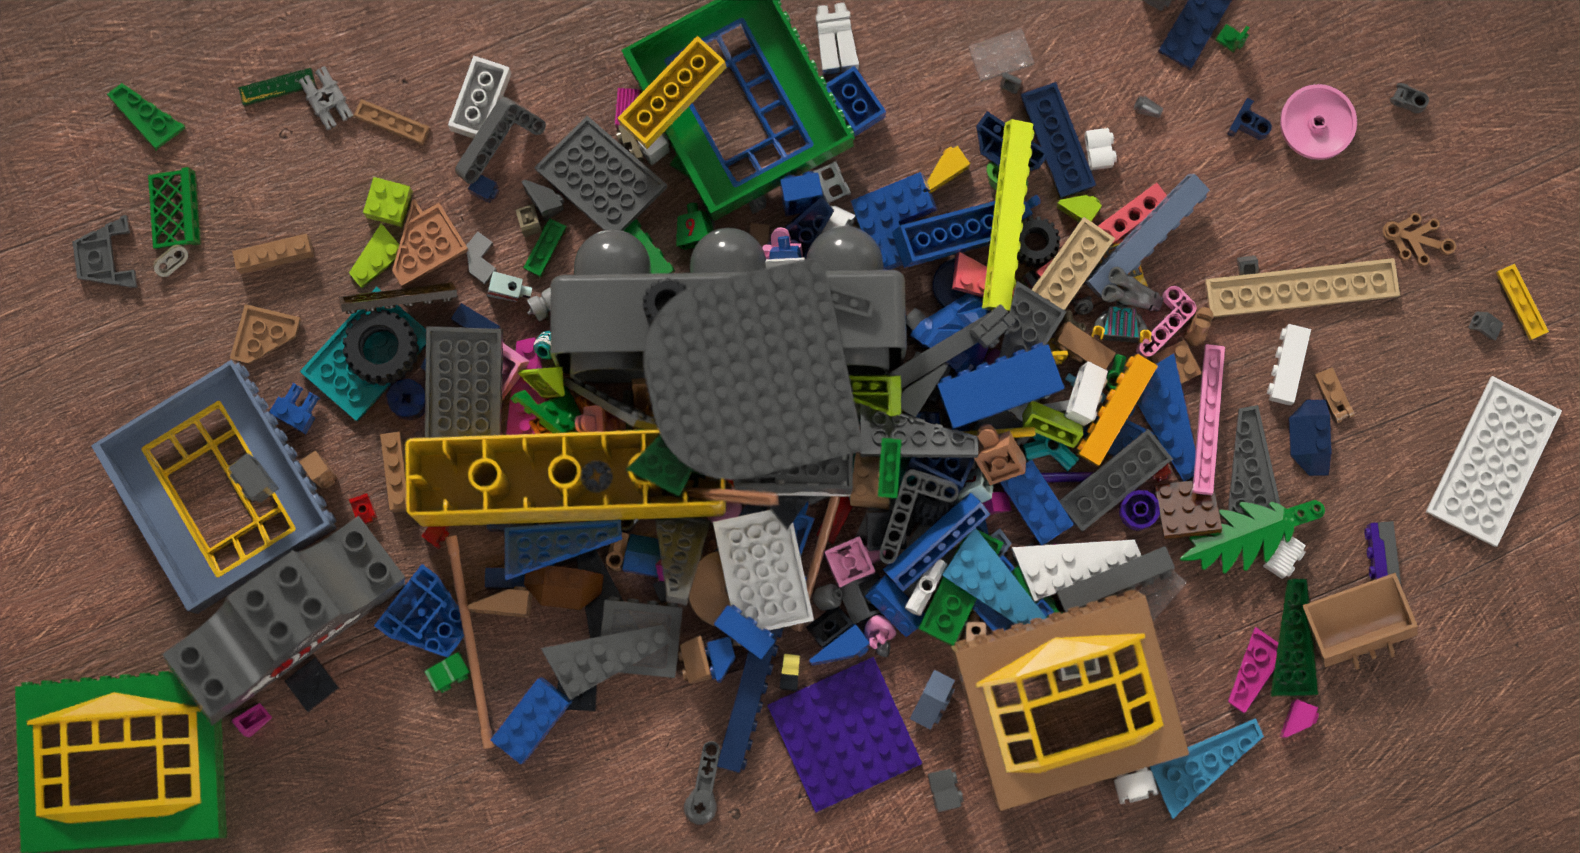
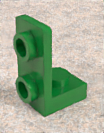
[1215,24,1250,53]

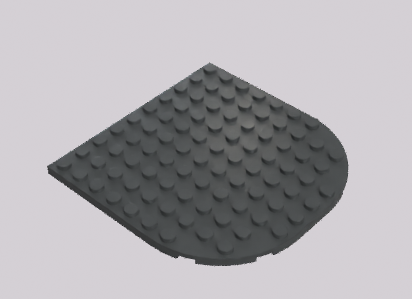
[644,256,864,479]

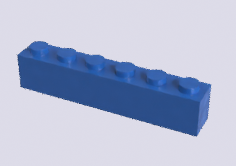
[883,492,991,591]

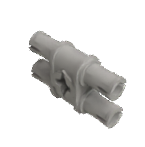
[299,66,354,130]

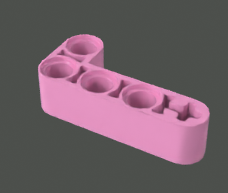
[1136,286,1196,358]

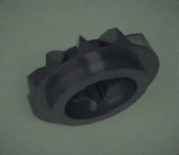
[581,460,613,492]

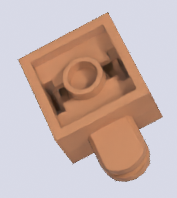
[974,424,1026,485]

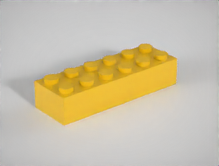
[617,36,727,149]

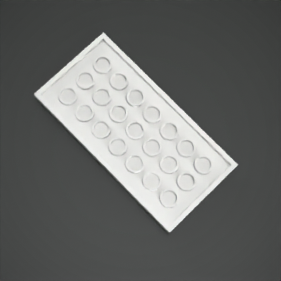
[1426,376,1562,547]

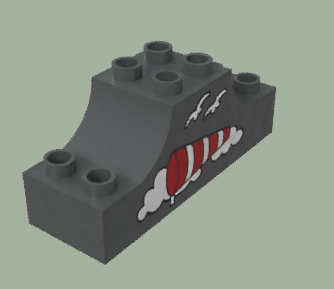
[162,516,405,725]

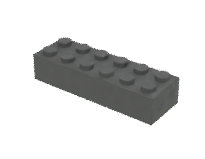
[1057,546,1175,613]

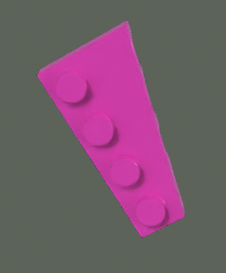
[1228,627,1278,714]

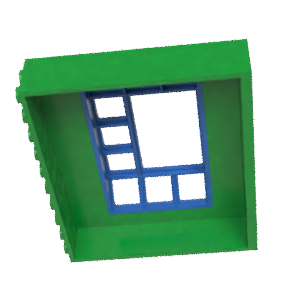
[621,0,855,222]

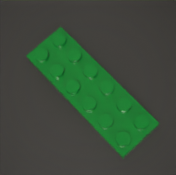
[918,530,1003,646]

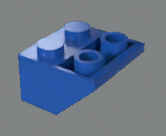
[705,637,736,683]

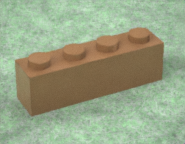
[232,233,315,274]
[380,432,407,513]

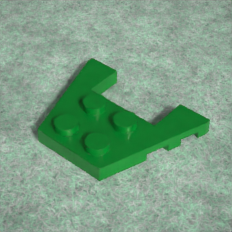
[511,378,582,434]

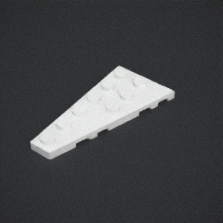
[1011,540,1141,602]

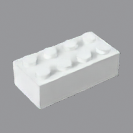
[448,56,511,138]

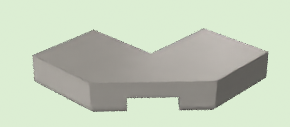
[466,231,497,284]

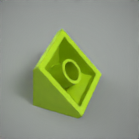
[518,367,565,398]

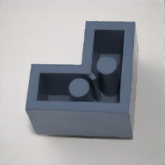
[910,670,955,730]

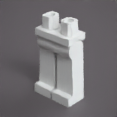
[816,3,859,75]

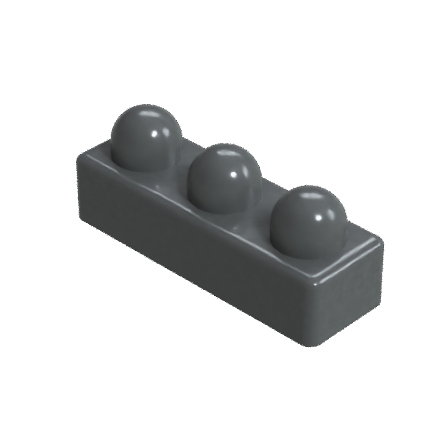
[551,226,906,383]

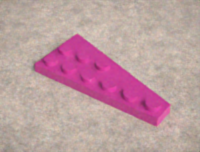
[506,337,549,435]

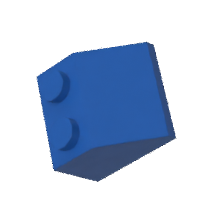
[622,534,661,578]

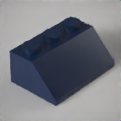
[905,457,975,494]

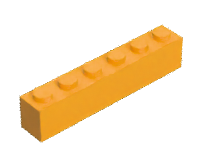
[1077,354,1158,466]

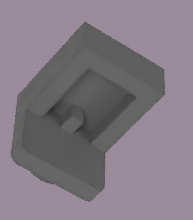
[1469,312,1504,340]

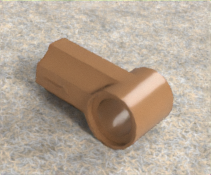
[606,532,629,572]

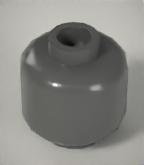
[813,583,843,611]

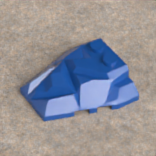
[909,293,991,377]
[374,564,464,657]

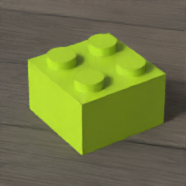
[363,177,413,227]

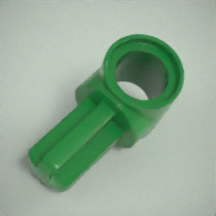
[1105,354,1126,392]

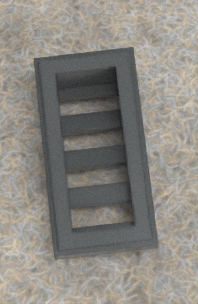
[1000,73,1022,94]

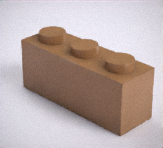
[1052,322,1116,370]
[299,451,338,489]

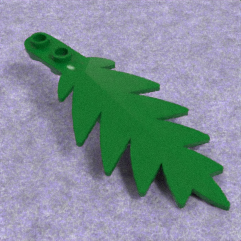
[1180,500,1325,574]

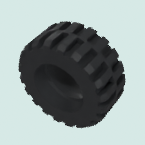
[343,309,419,386]

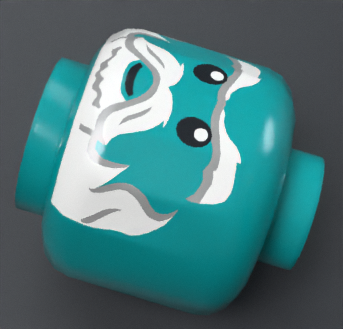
[533,331,552,359]

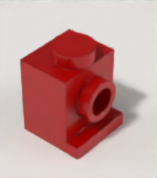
[349,493,377,524]
[422,526,450,549]

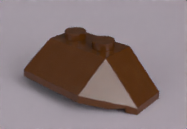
[524,566,604,610]

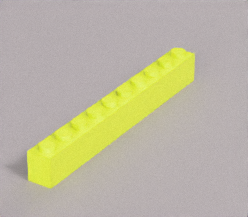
[982,119,1034,311]

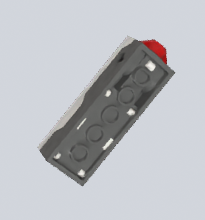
[726,453,853,496]

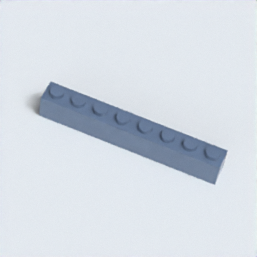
[1085,174,1210,298]

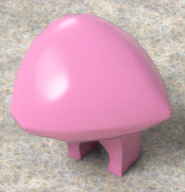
[864,614,896,649]

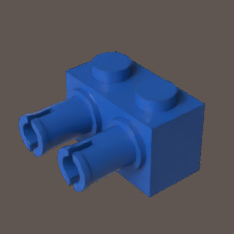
[269,383,320,435]

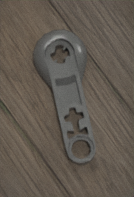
[684,741,720,825]

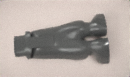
[1101,267,1164,311]

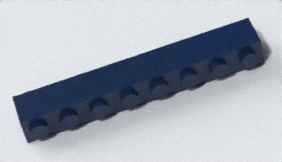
[717,627,784,773]

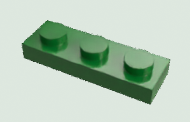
[523,218,567,277]
[877,438,902,498]

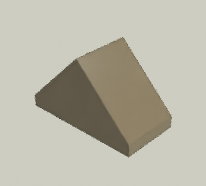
[516,204,542,237]

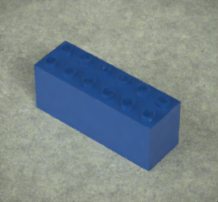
[937,342,1064,430]

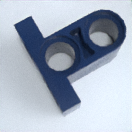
[1227,97,1272,140]

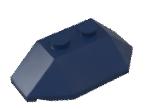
[976,111,1050,171]
[1289,400,1332,476]

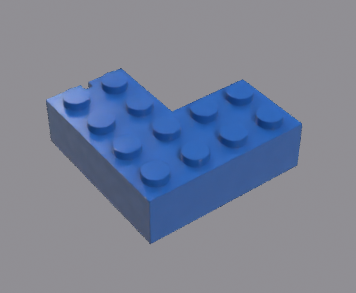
[851,172,938,270]

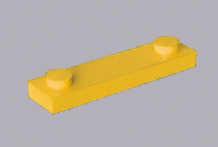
[1496,264,1549,341]

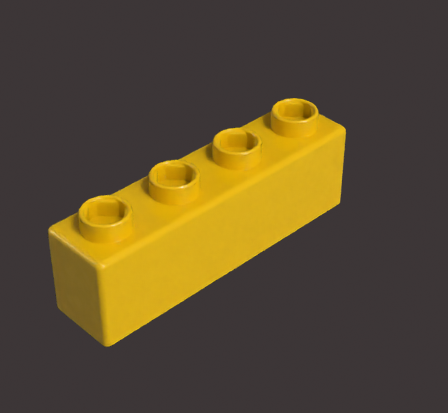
[406,430,726,527]

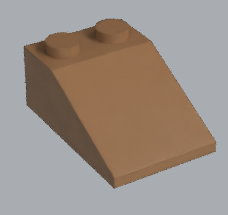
[468,586,532,618]
[678,636,712,684]

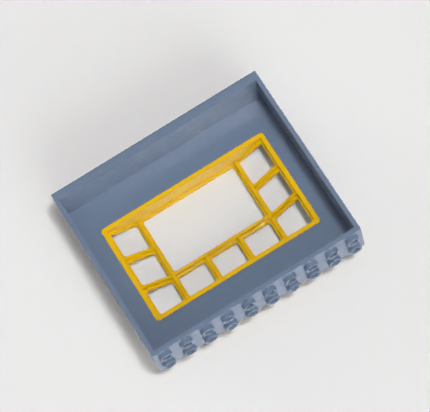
[91,360,337,614]

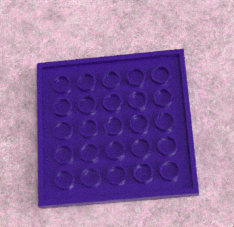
[767,657,923,812]

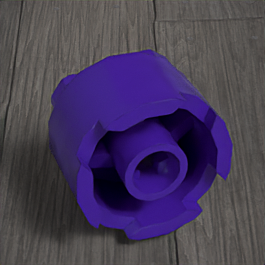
[1119,490,1160,531]

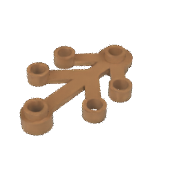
[1382,213,1456,266]

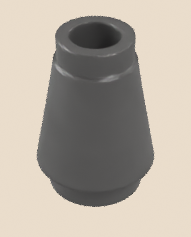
[1134,96,1163,118]

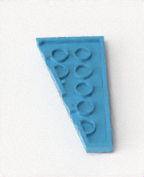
[942,528,1046,625]
[1149,718,1264,819]

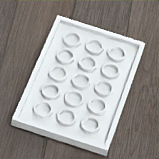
[713,510,814,630]

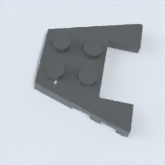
[72,215,138,288]

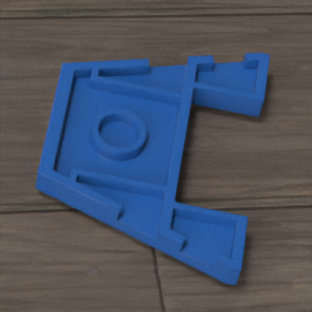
[972,555,1054,631]

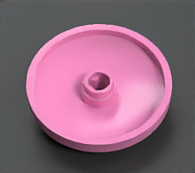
[1280,84,1357,160]

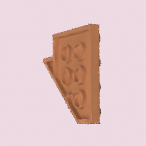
[392,199,468,288]

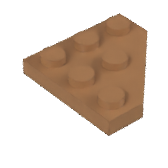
[230,304,301,365]

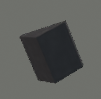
[806,607,854,650]

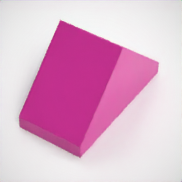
[982,492,1012,515]
[232,703,272,738]

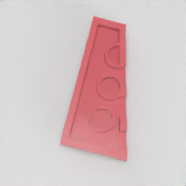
[952,252,1016,297]

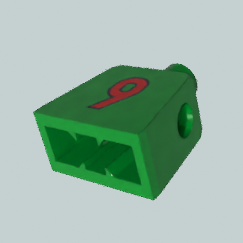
[676,203,714,250]

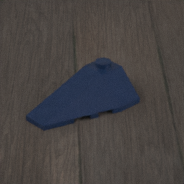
[766,196,834,260]

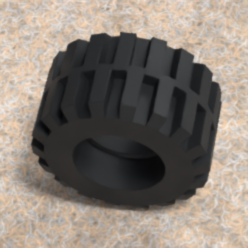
[1017,216,1060,268]
[643,278,687,324]
[903,478,955,527]

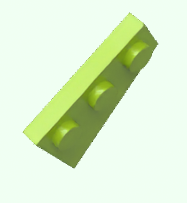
[349,223,399,288]

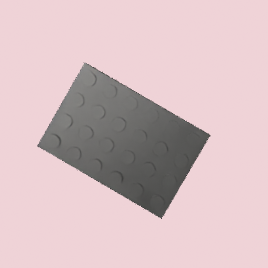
[534,116,668,231]
[425,326,503,438]

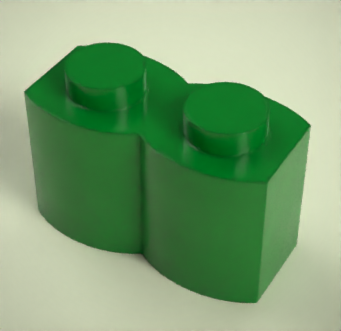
[424,652,471,694]

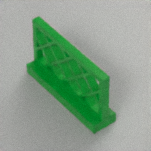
[148,167,201,249]

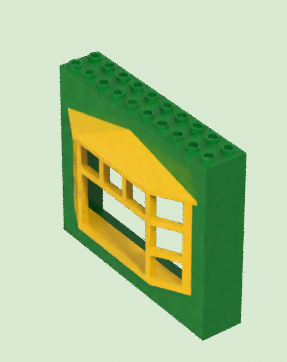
[15,671,227,853]

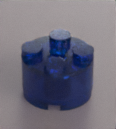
[387,379,426,420]

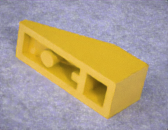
[924,145,970,194]

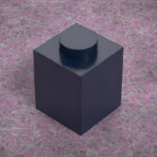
[468,175,499,203]

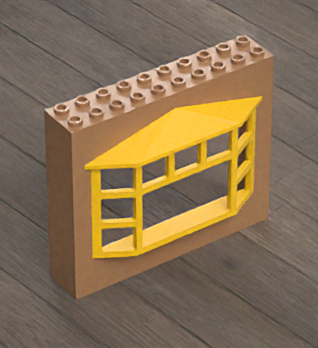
[951,590,1189,811]

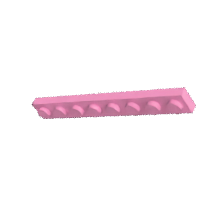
[1192,344,1225,495]

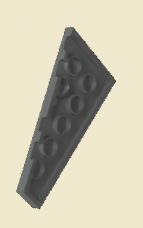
[999,281,1066,359]
[655,517,711,605]
[541,625,673,700]

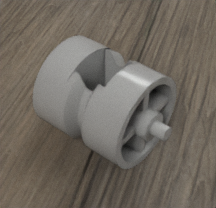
[527,288,551,321]

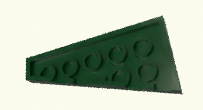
[625,435,693,496]
[1271,579,1318,697]

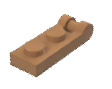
[1314,367,1355,423]

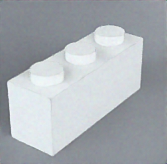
[1064,362,1108,426]

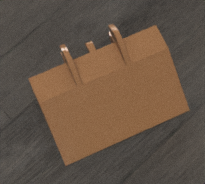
[1302,573,1418,670]

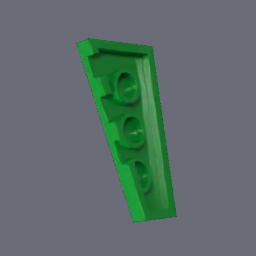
[107,83,185,150]

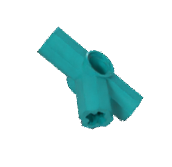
[1022,433,1079,472]

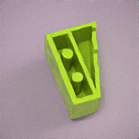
[848,374,901,416]

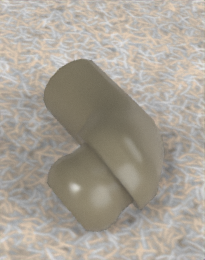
[1063,310,1086,332]

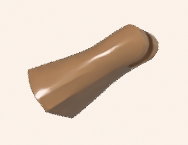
[1184,307,1213,346]

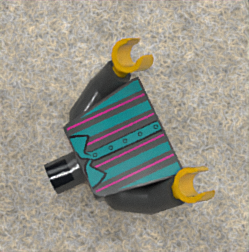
[1091,300,1152,343]

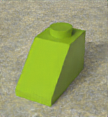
[1056,195,1102,223]

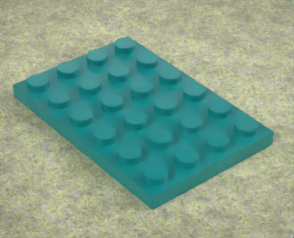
[300,287,426,422]

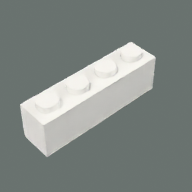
[1267,324,1311,406]

